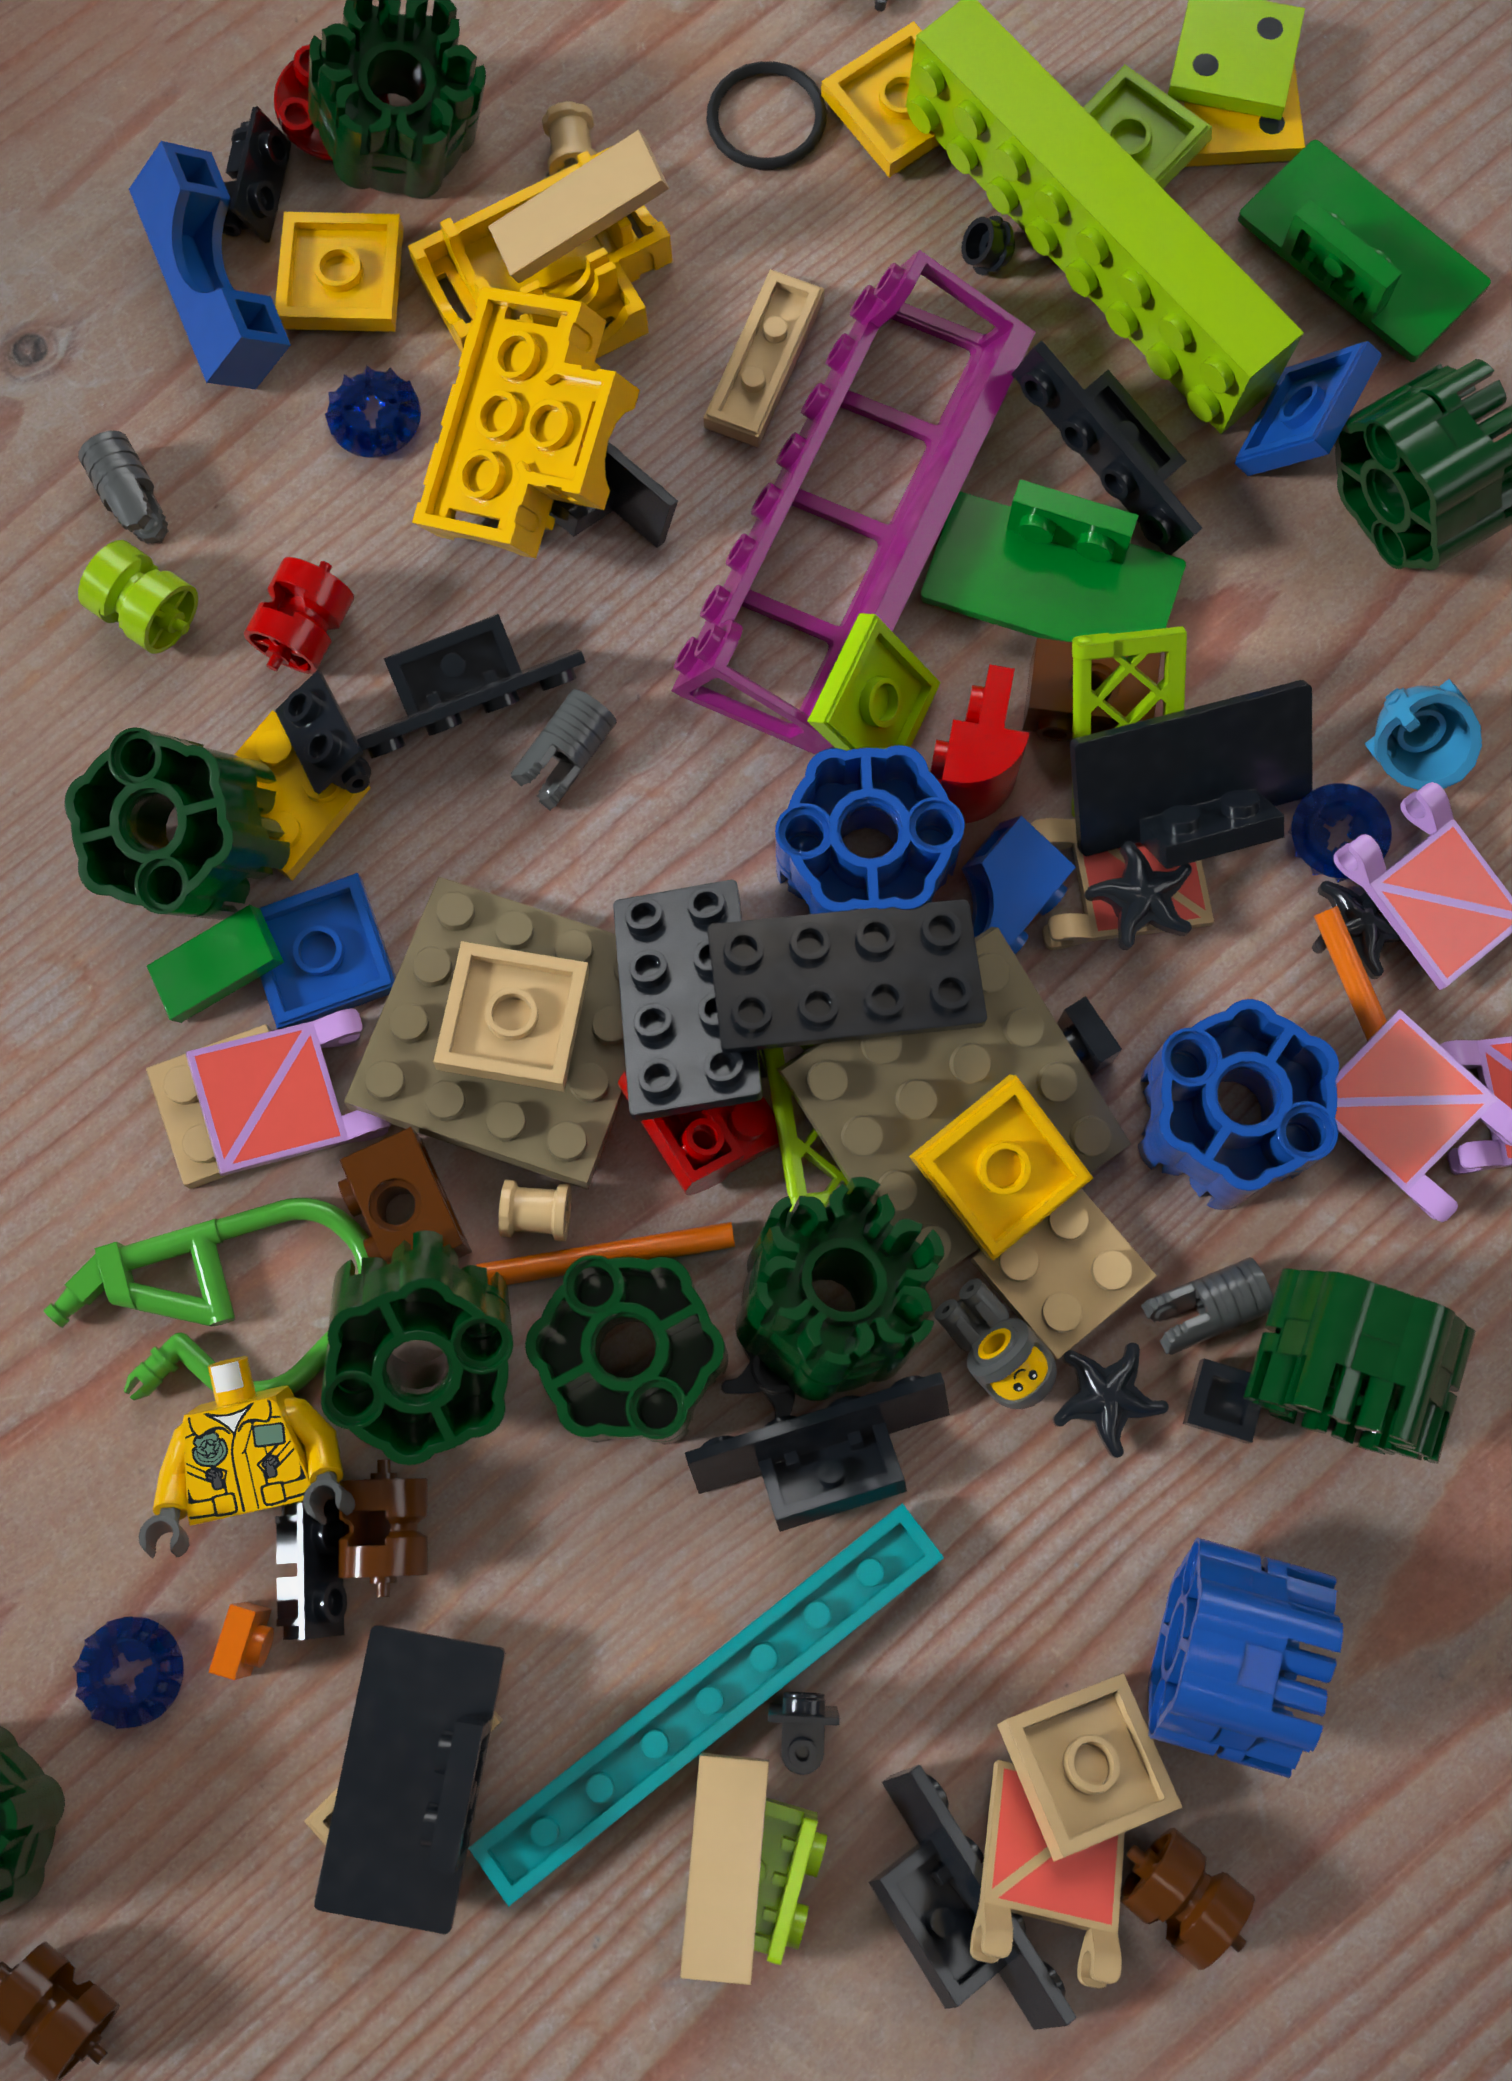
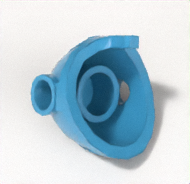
[1365,679,1482,790]

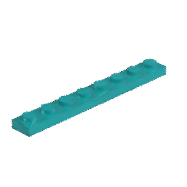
[468,1503,944,1907]

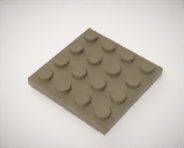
[344,876,626,1190]
[777,927,1131,1282]

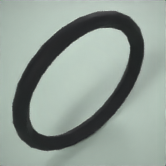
[706,61,827,170]

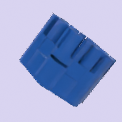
[775,745,965,914]
[1138,999,1339,1210]
[1148,1537,1343,1778]

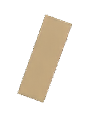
[488,130,669,283]
[704,269,824,448]
[680,1753,769,1985]

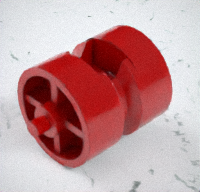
[244,557,354,674]

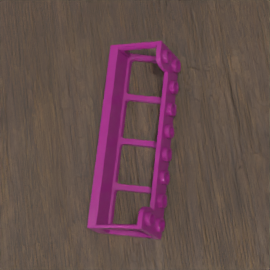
[671,250,1036,754]

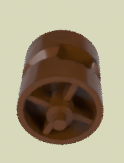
[339,1459,428,1597]
[1120,1827,1255,1970]
[0,1941,120,2081]

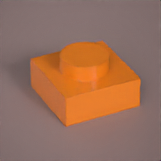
[208,1602,274,1680]

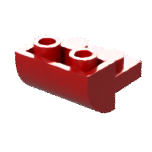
[930,664,1030,824]
[618,1071,780,1195]

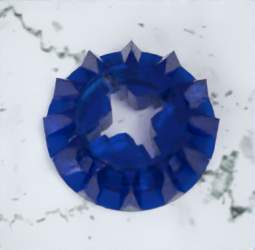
[325,365,421,458]
[1288,783,1392,883]
[73,1616,184,1729]

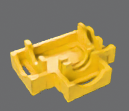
[408,145,673,359]
[412,286,640,559]

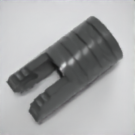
[78,431,169,545]
[511,689,617,811]
[1141,1257,1274,1355]

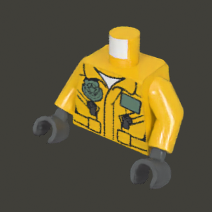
[138,1356,355,1558]

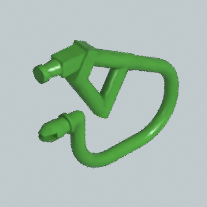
[43,1198,369,1401]

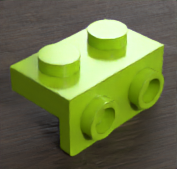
[754,1797,828,1966]

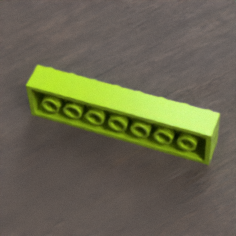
[906,0,1304,434]

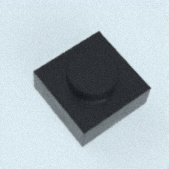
[1057,996,1122,1076]
[1183,1358,1261,1444]

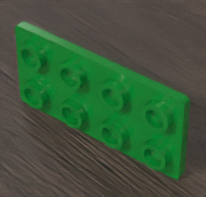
[1238,140,1491,362]
[920,479,1186,642]

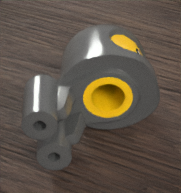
[934,1278,1057,1409]

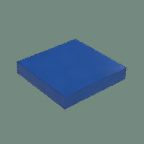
[1234,341,1382,476]
[260,873,396,1029]

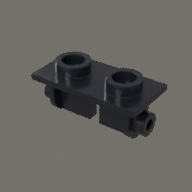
[223,106,292,243]
[275,670,371,794]
[275,1499,347,1640]
[768,1692,840,1775]

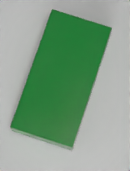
[147,905,284,1023]

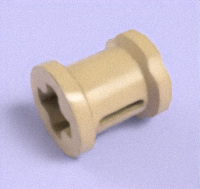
[542,101,597,176]
[499,1179,572,1242]

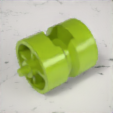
[78,540,198,654]

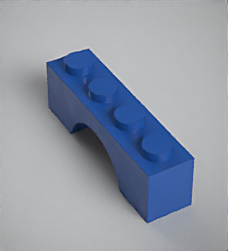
[129,141,291,389]
[962,815,1076,954]

